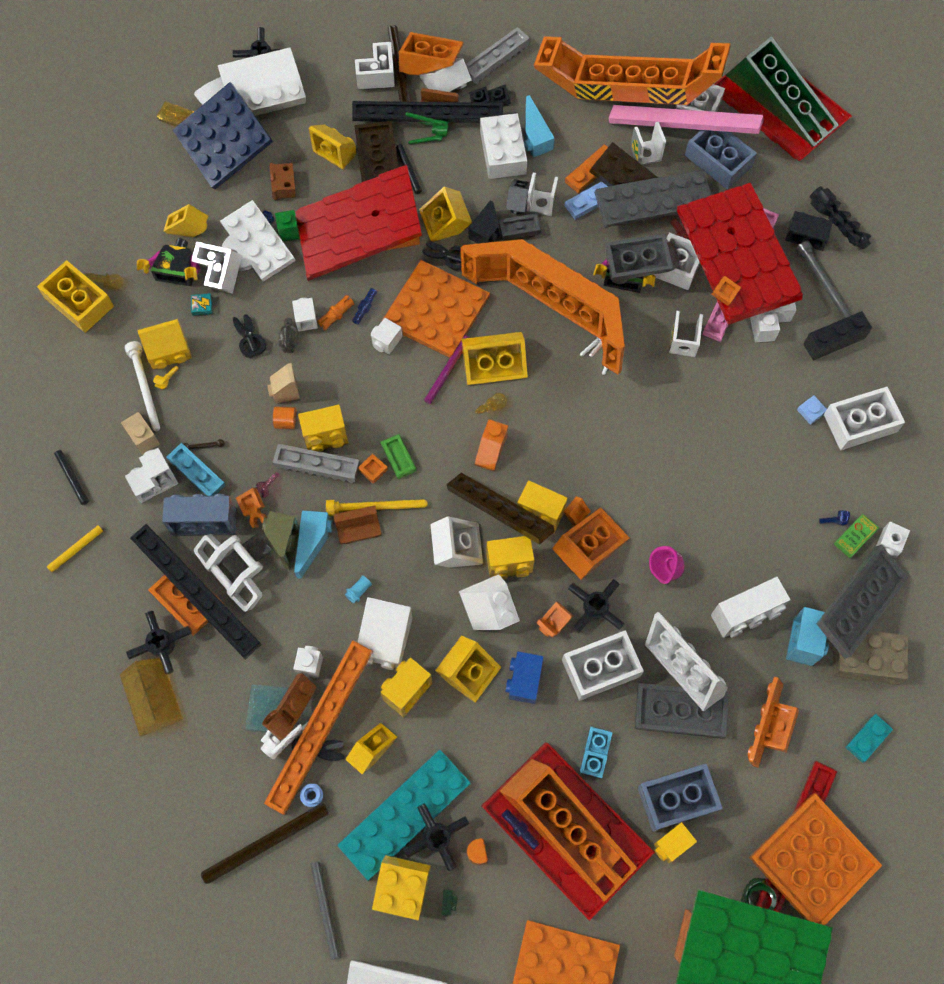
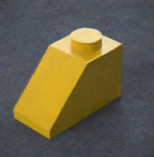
[163,204,208,238]
[345,723,397,774]
[654,822,697,863]

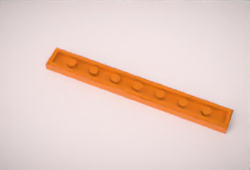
[264,640,373,815]

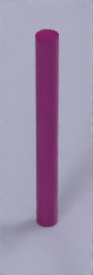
[424,335,469,404]

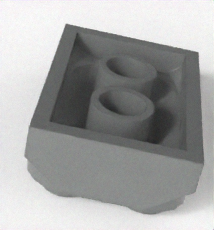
[605,234,680,284]

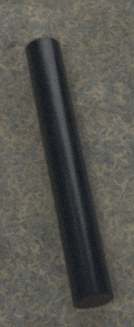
[396,144,422,194]
[54,450,89,505]

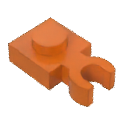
[236,488,267,528]

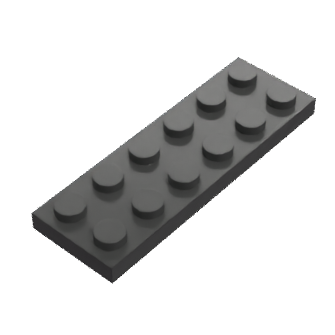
[594,170,711,228]
[816,545,908,659]

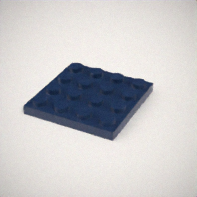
[173,82,273,189]

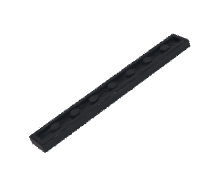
[352,101,503,123]
[130,524,262,660]

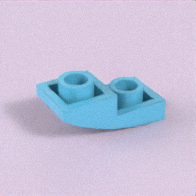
[580,726,613,778]

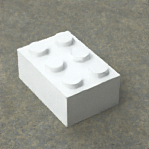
[480,113,527,179]
[824,387,905,450]
[711,577,790,638]
[562,630,644,701]

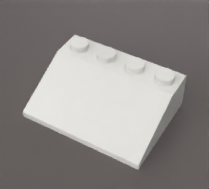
[218,48,306,116]
[645,612,728,711]

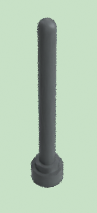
[795,241,851,318]

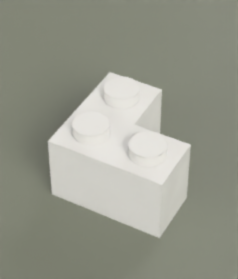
[355,42,395,89]
[192,242,242,294]
[750,302,796,343]
[125,448,179,503]

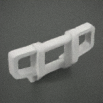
[194,534,263,612]

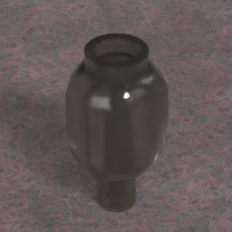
[279,318,298,353]

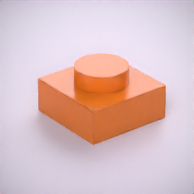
[711,276,741,306]
[358,454,388,484]
[563,496,591,526]

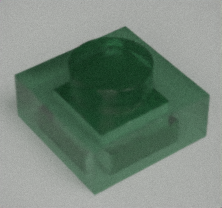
[441,890,458,916]

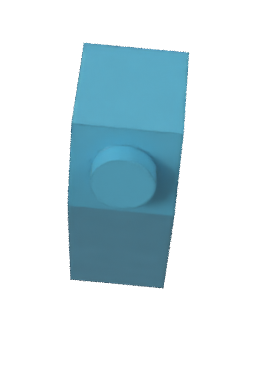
[524,95,555,158]
[294,511,333,578]

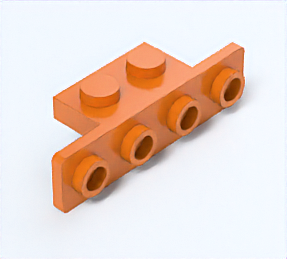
[748,677,799,768]

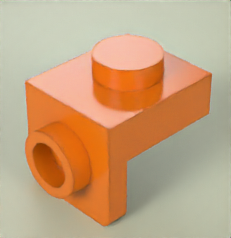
[536,601,574,637]

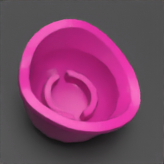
[649,546,685,584]

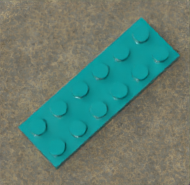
[337,750,471,881]

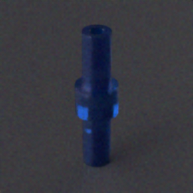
[352,288,377,325]
[501,809,540,850]

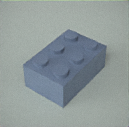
[685,130,757,190]
[162,494,237,536]
[637,764,723,832]

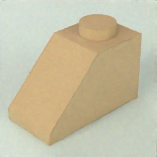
[267,363,300,404]
[121,412,160,455]

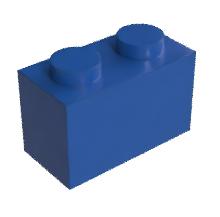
[505,651,544,704]

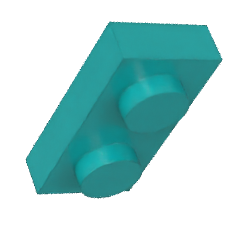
[845,714,893,763]

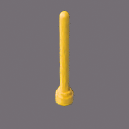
[326,499,428,517]

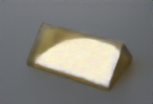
[119,658,183,737]

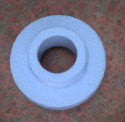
[300,784,323,807]

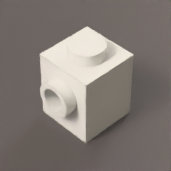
[292,298,318,332]
[371,318,403,354]
[876,522,910,559]
[293,646,323,679]

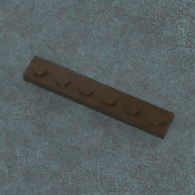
[446,472,555,545]

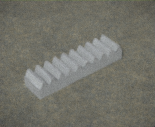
[466,27,530,85]
[273,444,360,483]

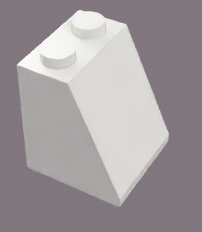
[358,597,413,670]

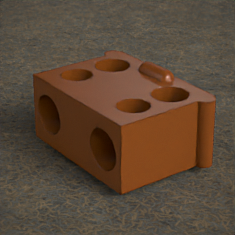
[269,163,296,200]

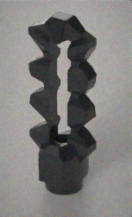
[810,186,871,249]

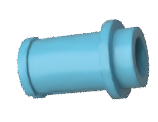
[345,576,372,603]

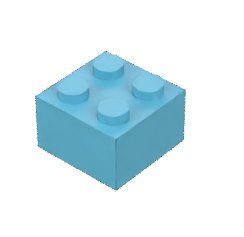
[786,607,829,666]

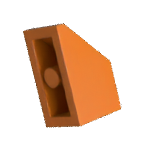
[475,419,508,471]

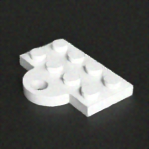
[220,200,295,282]

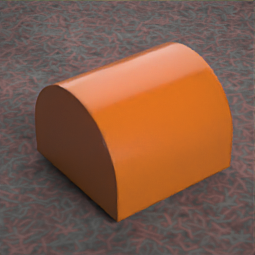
[273,407,297,429]
[467,838,488,865]

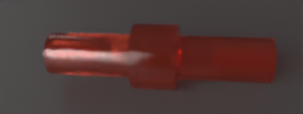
[670,218,690,240]

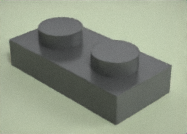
[499,214,541,240]

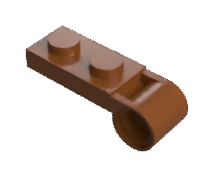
[262,673,317,740]

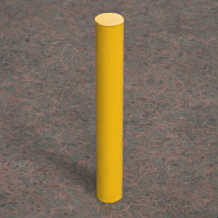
[46,525,103,573]

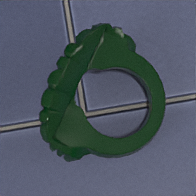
[741,878,777,910]

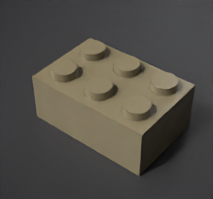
[833,631,908,685]

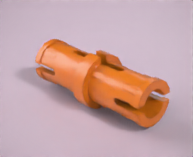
[317,295,354,331]

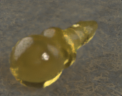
[84,273,123,290]
[475,393,507,414]

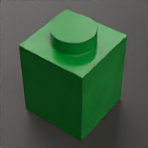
[275,210,300,242]

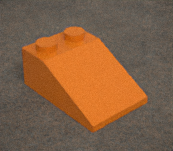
[399,32,463,75]
[552,507,630,580]

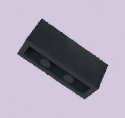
[803,311,872,361]

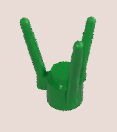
[405,112,448,144]

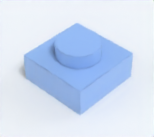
[797,396,827,425]

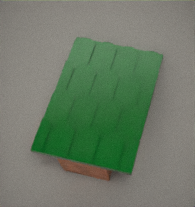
[674,889,833,984]

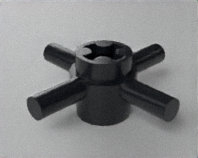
[233,27,282,58]
[568,579,625,633]
[126,611,192,675]
[404,803,469,871]

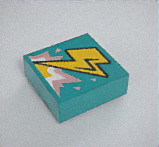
[191,293,212,316]

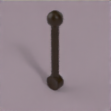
[183,439,225,450]

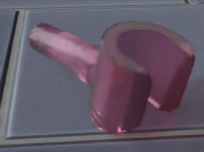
[256,472,279,498]

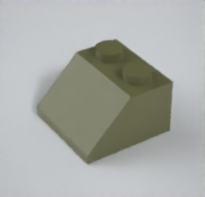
[262,511,300,570]

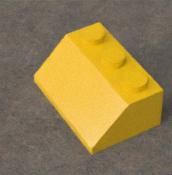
[461,332,528,385]

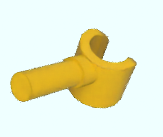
[153,366,179,389]

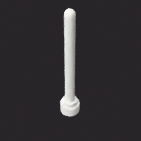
[125,341,160,432]

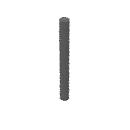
[310,862,340,960]

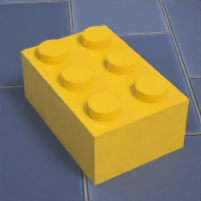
[37,260,114,333]

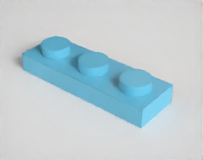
[166,443,226,496]

